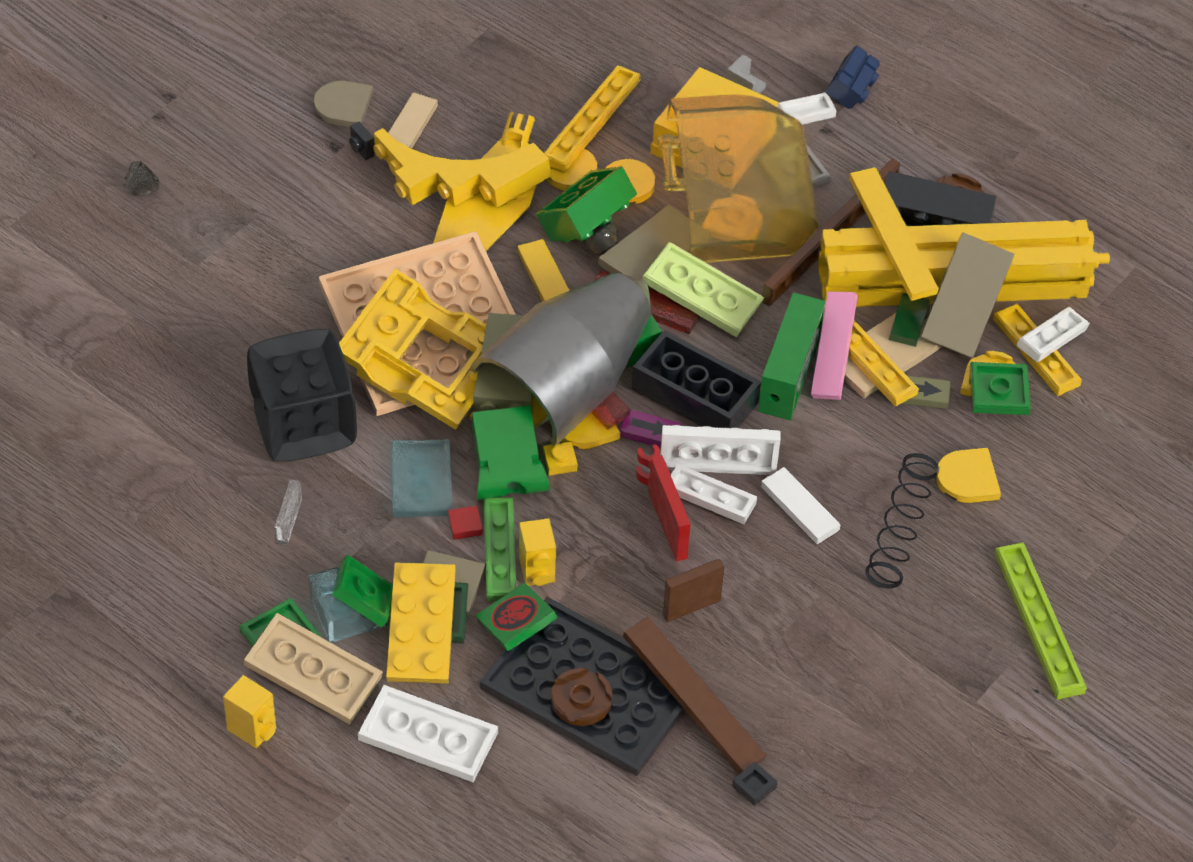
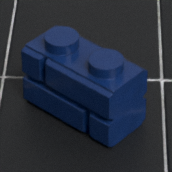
[826,46,880,109]

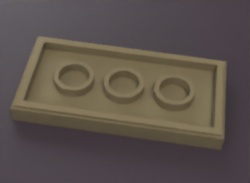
[598,205,711,287]
[919,232,1015,358]

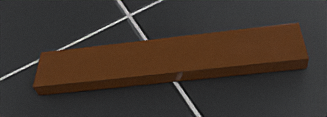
[623,616,767,774]

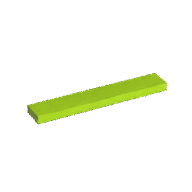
[994,542,1087,700]

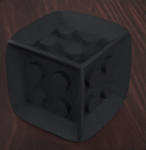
[247,329,357,462]

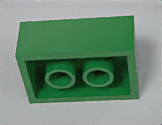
[535,166,637,243]

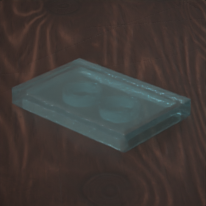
[392,439,452,517]

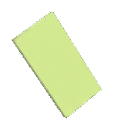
[642,242,764,337]

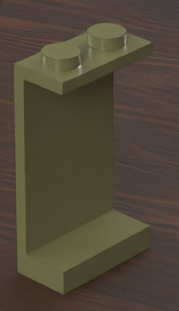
[473,313,533,418]

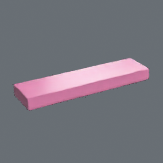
[811,291,858,400]

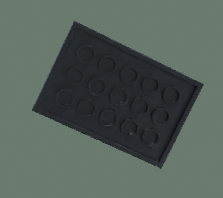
[480,597,685,776]

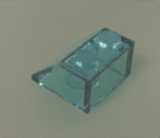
[308,567,387,643]

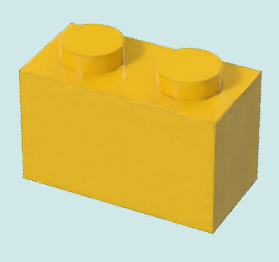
[519,518,556,586]
[223,675,276,749]

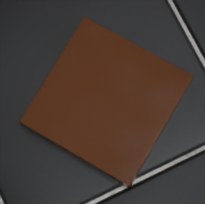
[663,559,725,622]

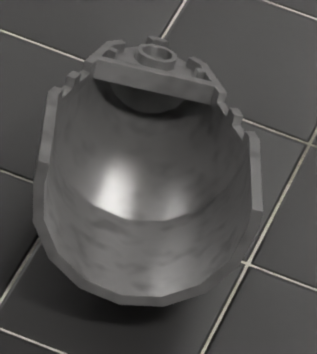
[471,273,651,446]

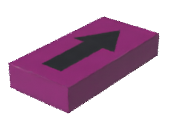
[620,409,683,448]

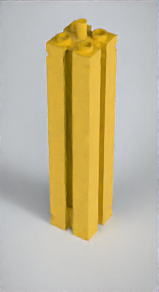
[817,220,1110,307]

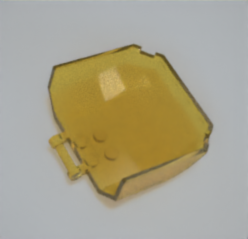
[657,95,819,263]

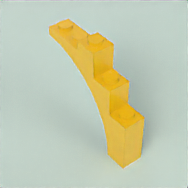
[373,128,551,208]

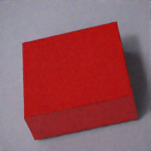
[448,506,483,540]

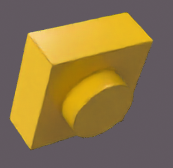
[543,442,578,476]

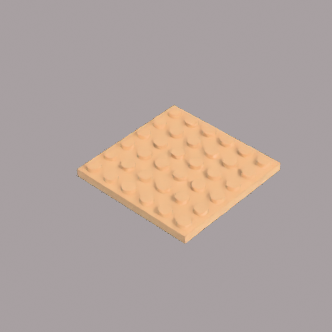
[318,231,516,416]

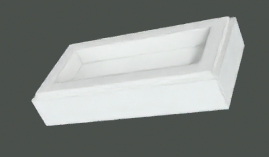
[778,93,836,128]

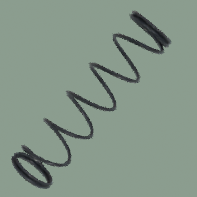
[865,453,940,589]

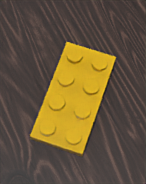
[386,563,456,684]

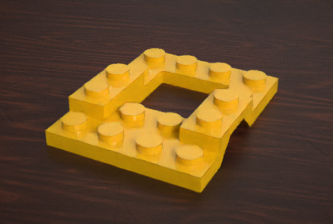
[339,268,487,430]

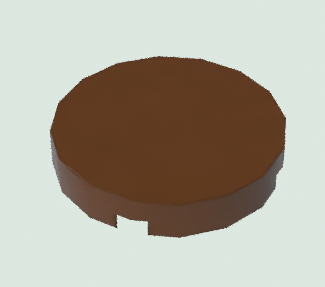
[550,668,613,726]

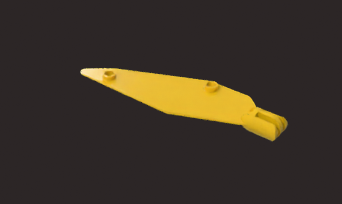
[433,112,536,251]

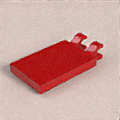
[636,444,691,562]

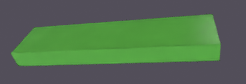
[484,498,516,601]

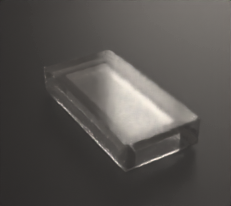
[274,480,302,546]

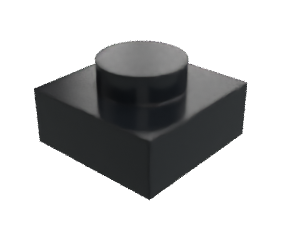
[349,122,375,160]
[732,762,778,807]

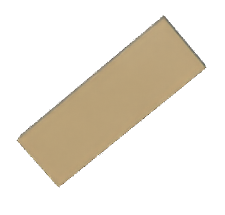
[388,92,438,149]

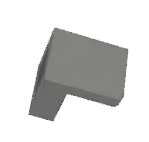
[727,55,766,94]

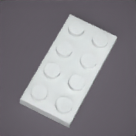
[660,425,780,475]
[358,685,498,782]

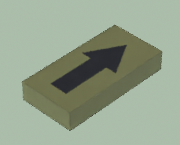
[902,376,950,409]

